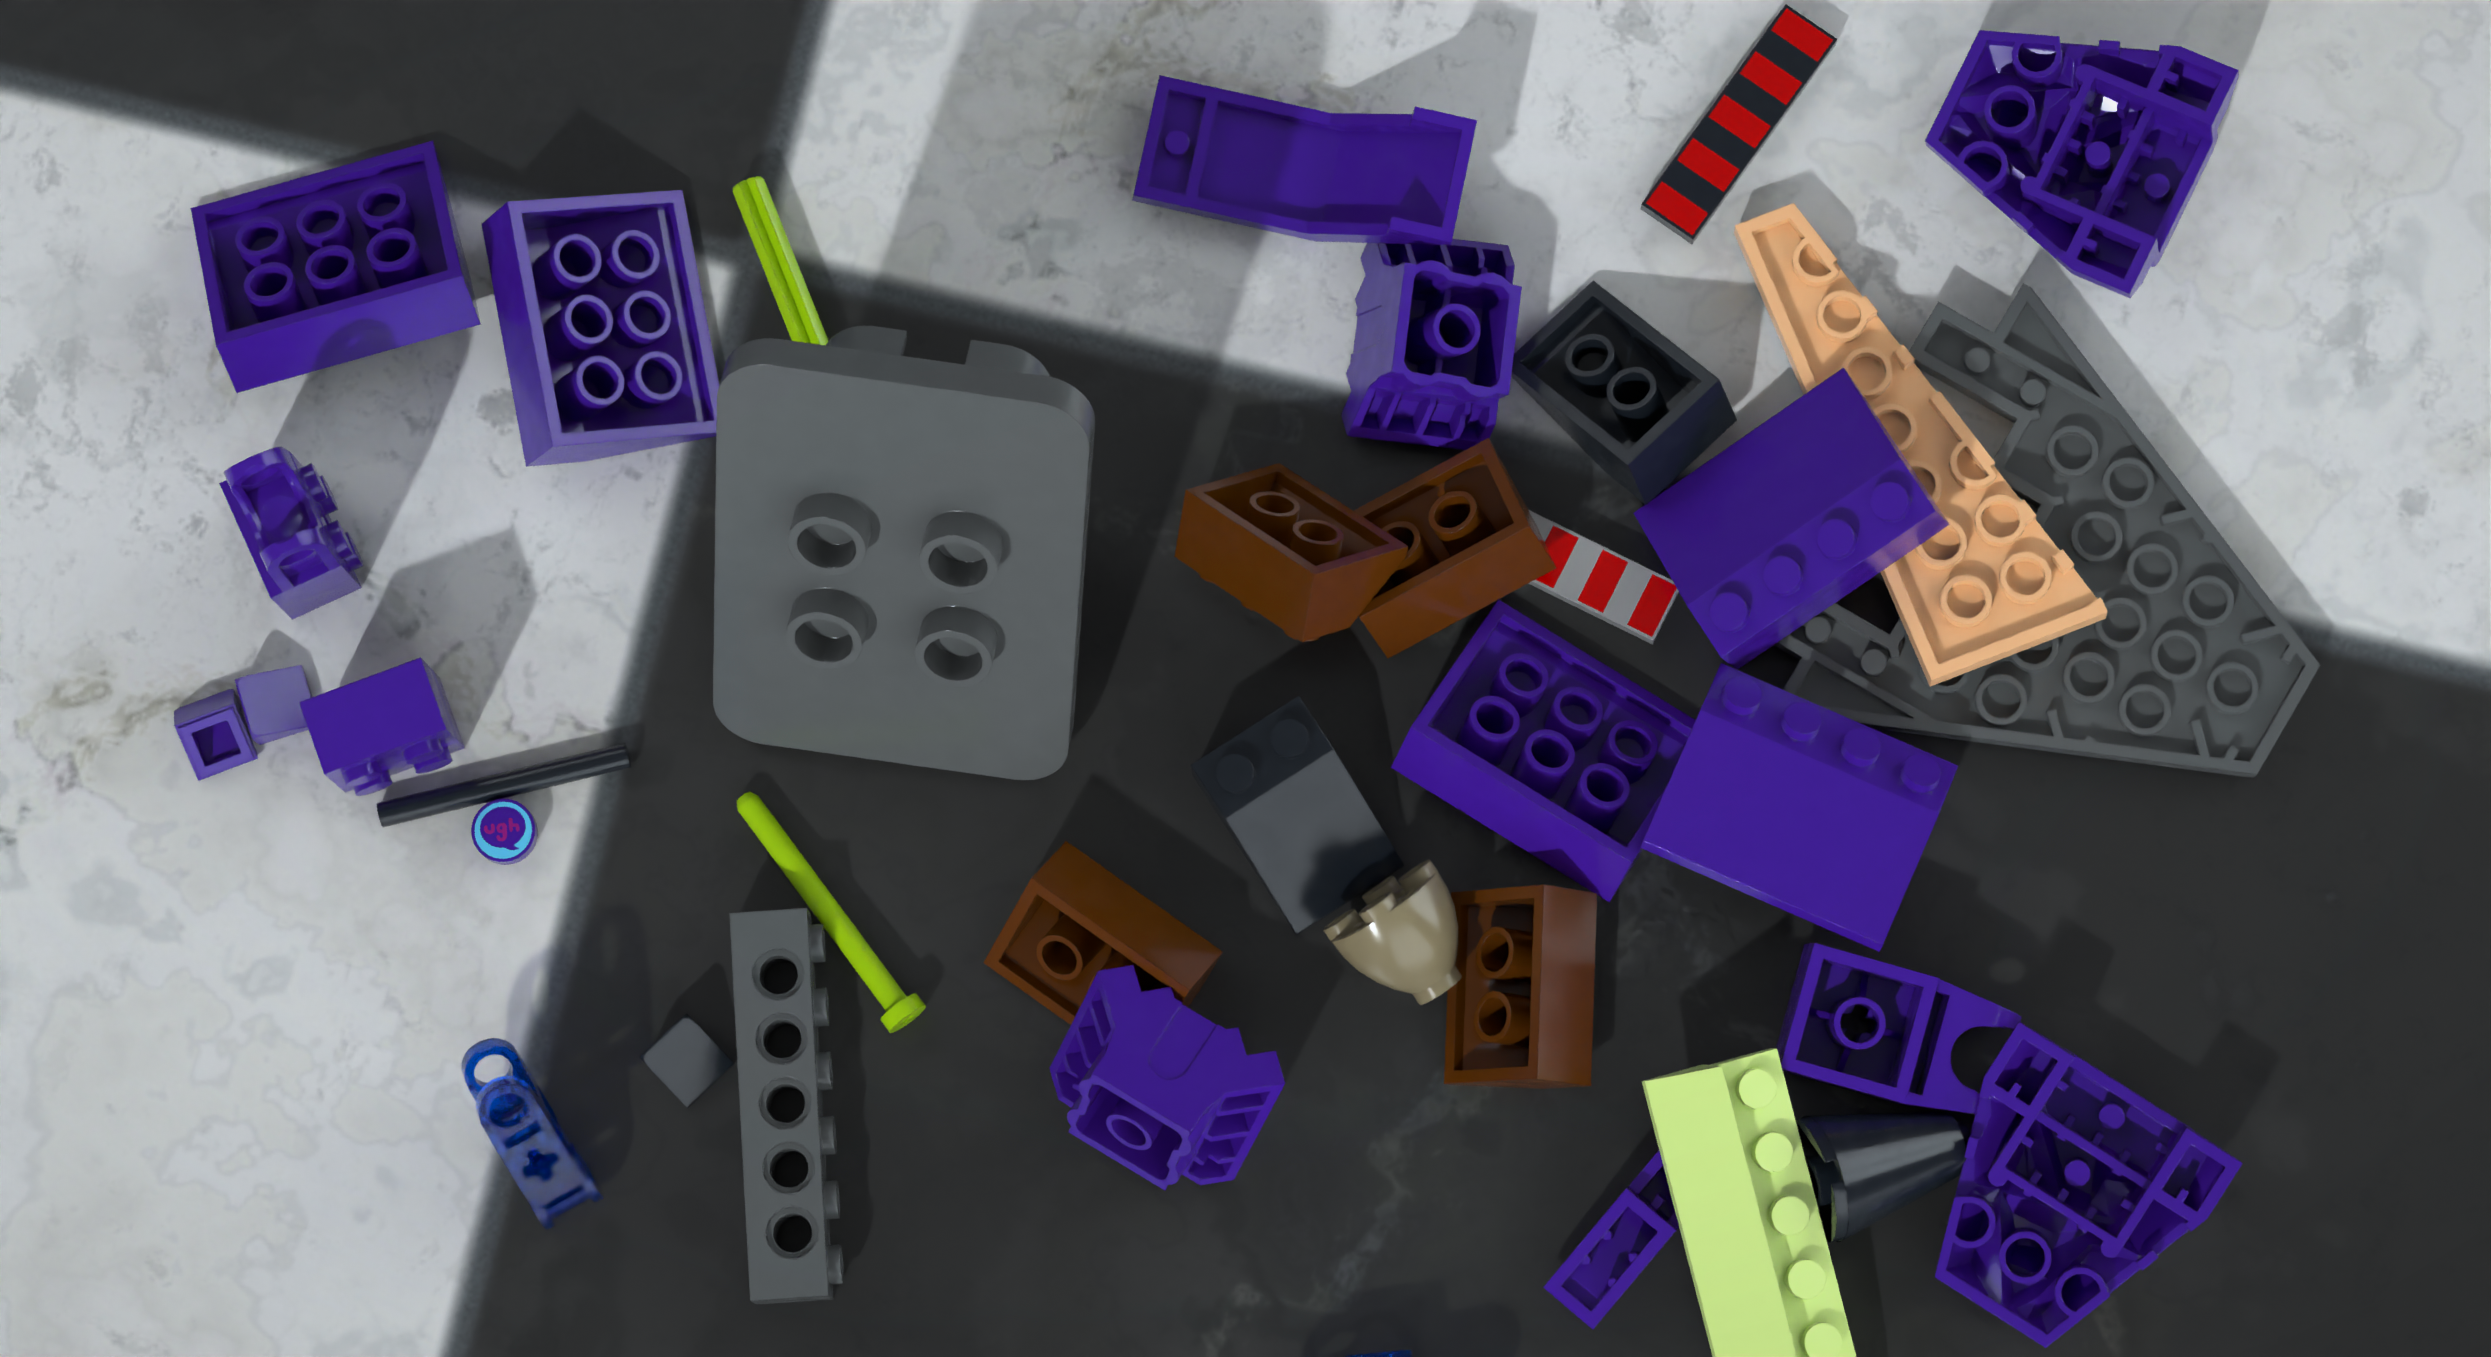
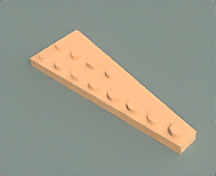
[1734,203,2108,687]

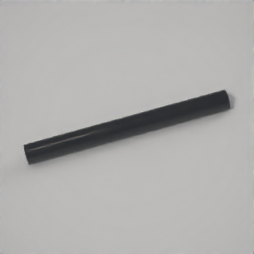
[377,743,631,827]

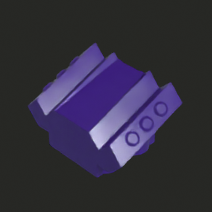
[1341,239,1522,450]
[1049,965,1285,1190]

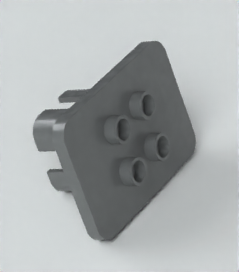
[713,326,1095,780]

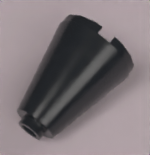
[1796,1111,1970,1244]

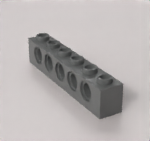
[729,908,844,1305]

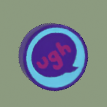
[471,799,538,865]

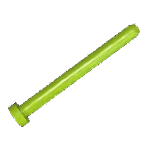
[736,792,926,1033]

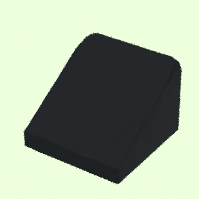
[640,1014,735,1108]

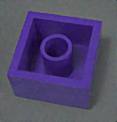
[299,657,465,796]

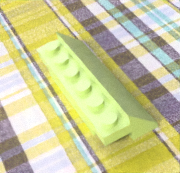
[1642,1048,1856,1357]

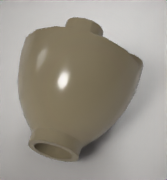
[1323,859,1462,1005]

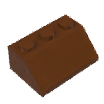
[1354,438,1556,658]
[1174,463,1408,642]
[983,841,1223,1025]
[1444,884,1597,1089]

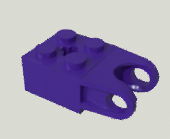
[219,447,364,620]
[1776,943,2022,1114]

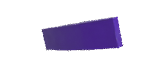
[1543,1150,1679,1329]

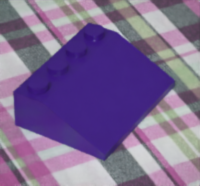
[191,140,481,393]
[481,190,719,467]
[1634,368,1950,670]
[1391,599,1696,902]
[1640,663,1958,952]

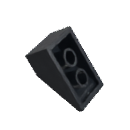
[1511,280,1737,505]
[1191,696,1404,935]

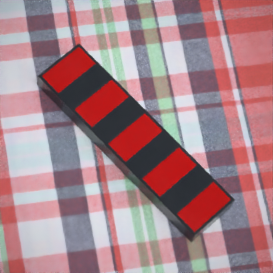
[1641,4,1837,244]

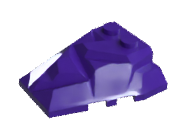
[1925,30,2239,298]
[1935,1021,2243,1348]

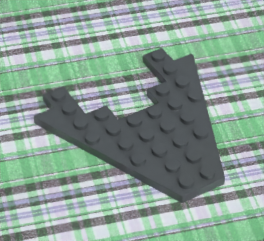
[1774,283,2320,778]

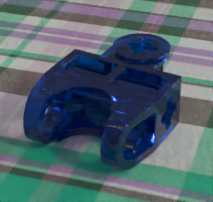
[461,1038,604,1230]

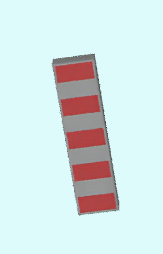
[1528,510,1679,645]

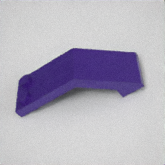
[1132,75,1477,245]

